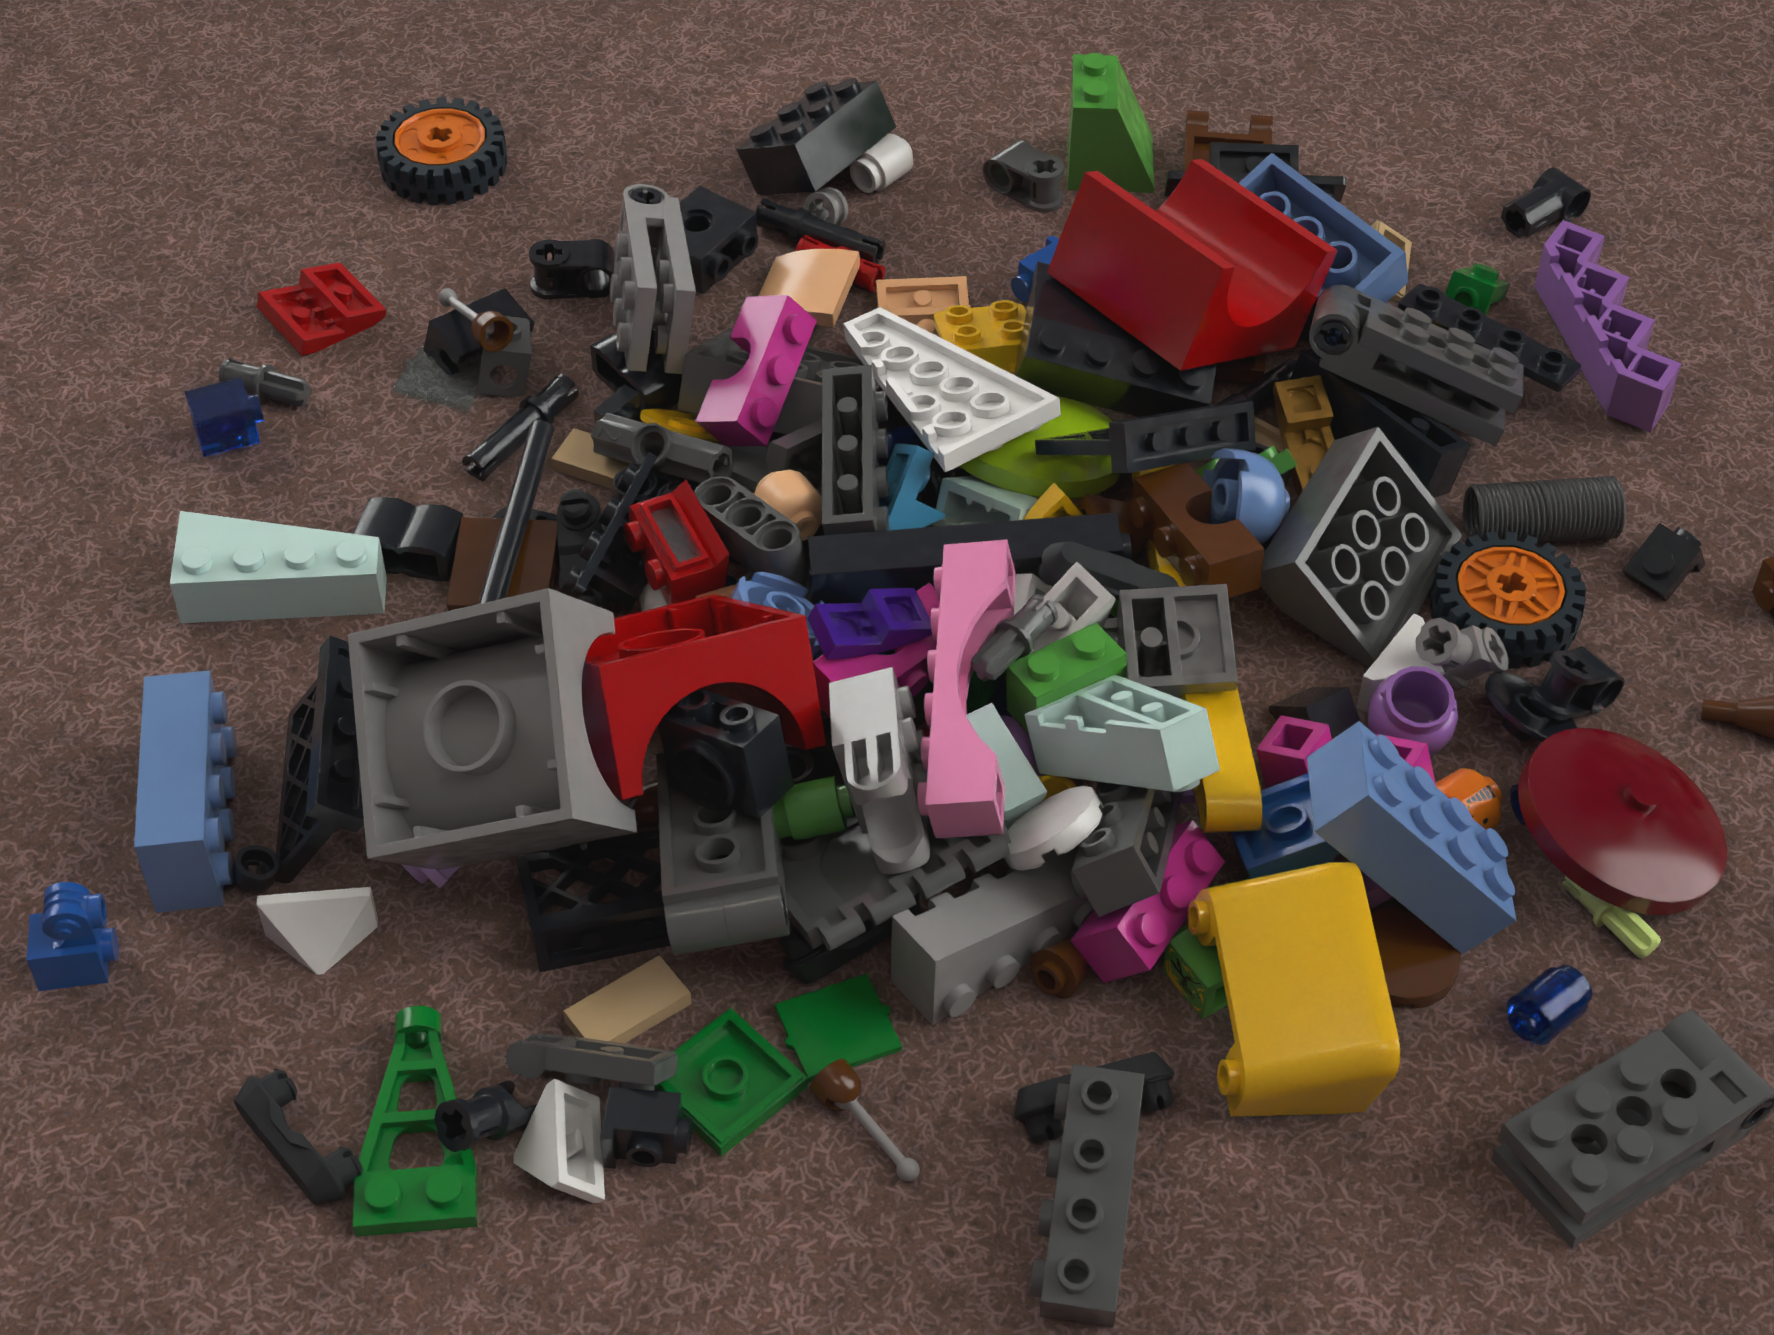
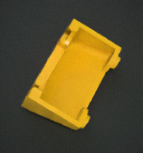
[1188,862,1400,1117]

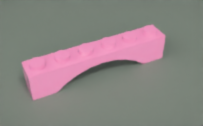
[917,539,1016,838]

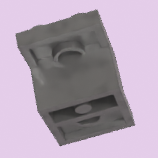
[1103,584,1238,699]

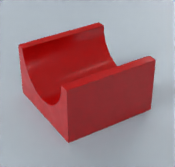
[1047,159,1338,371]
[582,594,826,800]

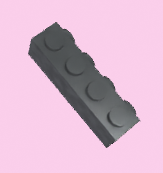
[822,365,889,535]
[1071,782,1184,917]
[1029,1064,1145,1328]

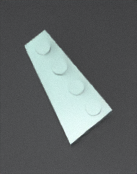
[170,511,387,623]

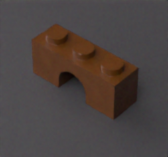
[1129,462,1265,598]

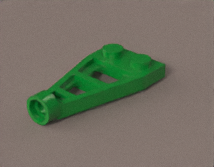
[353,1006,478,1237]

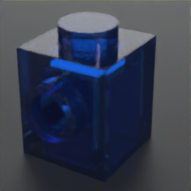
[184,377,264,457]

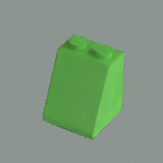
[1067,53,1154,193]

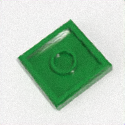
[653,1007,808,1157]

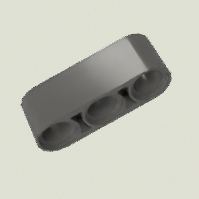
[694,476,810,584]

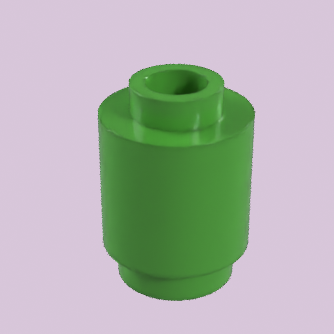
[773,775,856,841]

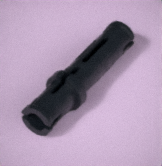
[756,198,886,264]
[462,374,579,481]

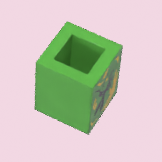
[1163,925,1228,1019]

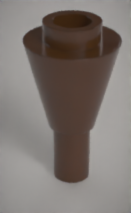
[1701,696,1774,740]
[1030,936,1090,999]

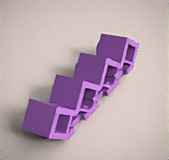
[1534,220,1681,433]

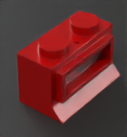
[624,480,729,605]

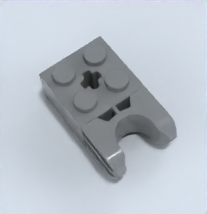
[829,667,930,874]

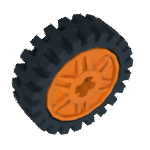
[376,97,507,205]
[1430,531,1586,669]

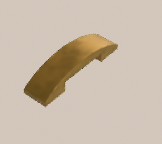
[1273,375,1334,498]

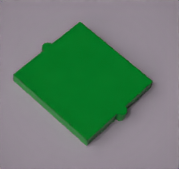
[774,973,902,1083]

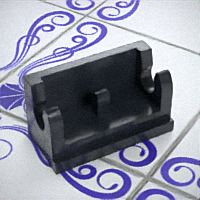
[423,288,535,376]

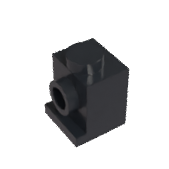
[600,1087,692,1169]

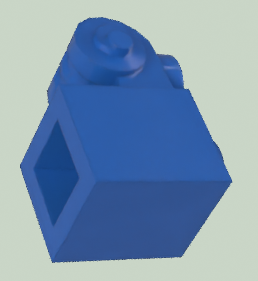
[27,882,119,991]

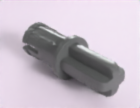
[218,358,312,407]
[971,595,1058,681]

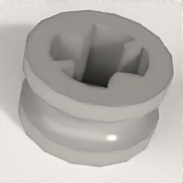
[804,187,848,225]

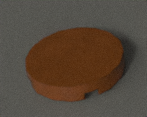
[1371,906,1461,1009]

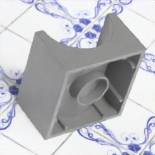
[348,588,637,870]

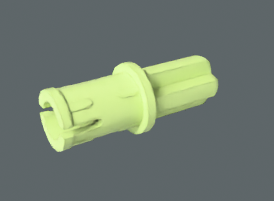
[1562,876,1661,959]

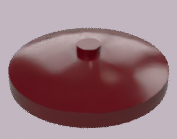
[1518,728,1727,915]

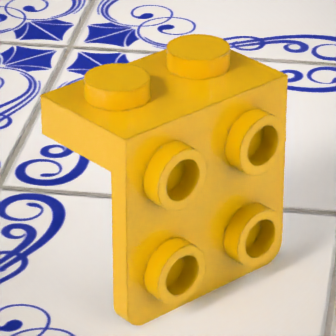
[934,300,1026,375]

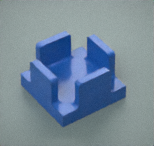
[1230,773,1350,879]

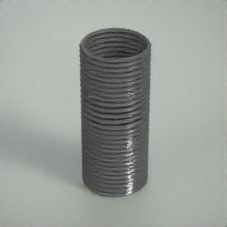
[1463,476,1626,543]

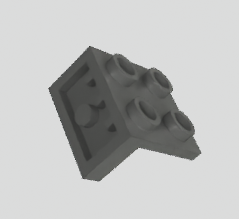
[726,419,822,491]

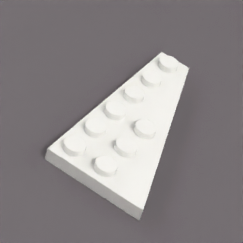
[843,307,1061,472]

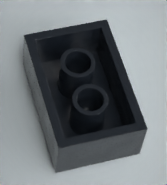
[736,78,896,195]

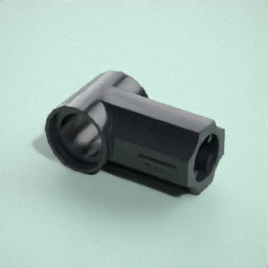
[1501,167,1591,238]

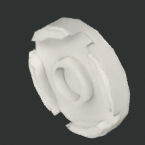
[1004,786,1104,871]

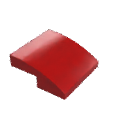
[257,262,386,356]

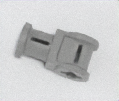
[1415,618,1508,689]

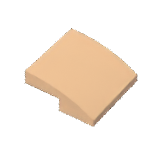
[759,249,860,327]
[876,276,971,337]

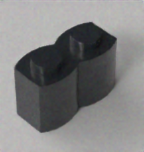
[590,330,682,411]
[353,497,464,582]

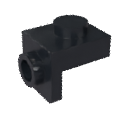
[1623,523,1705,601]

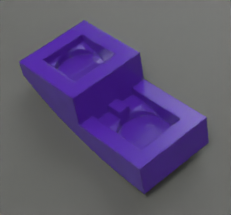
[807,588,932,660]

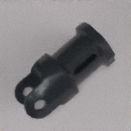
[434,1080,537,1152]

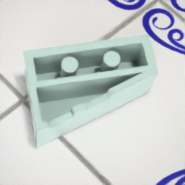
[1024,674,1220,792]

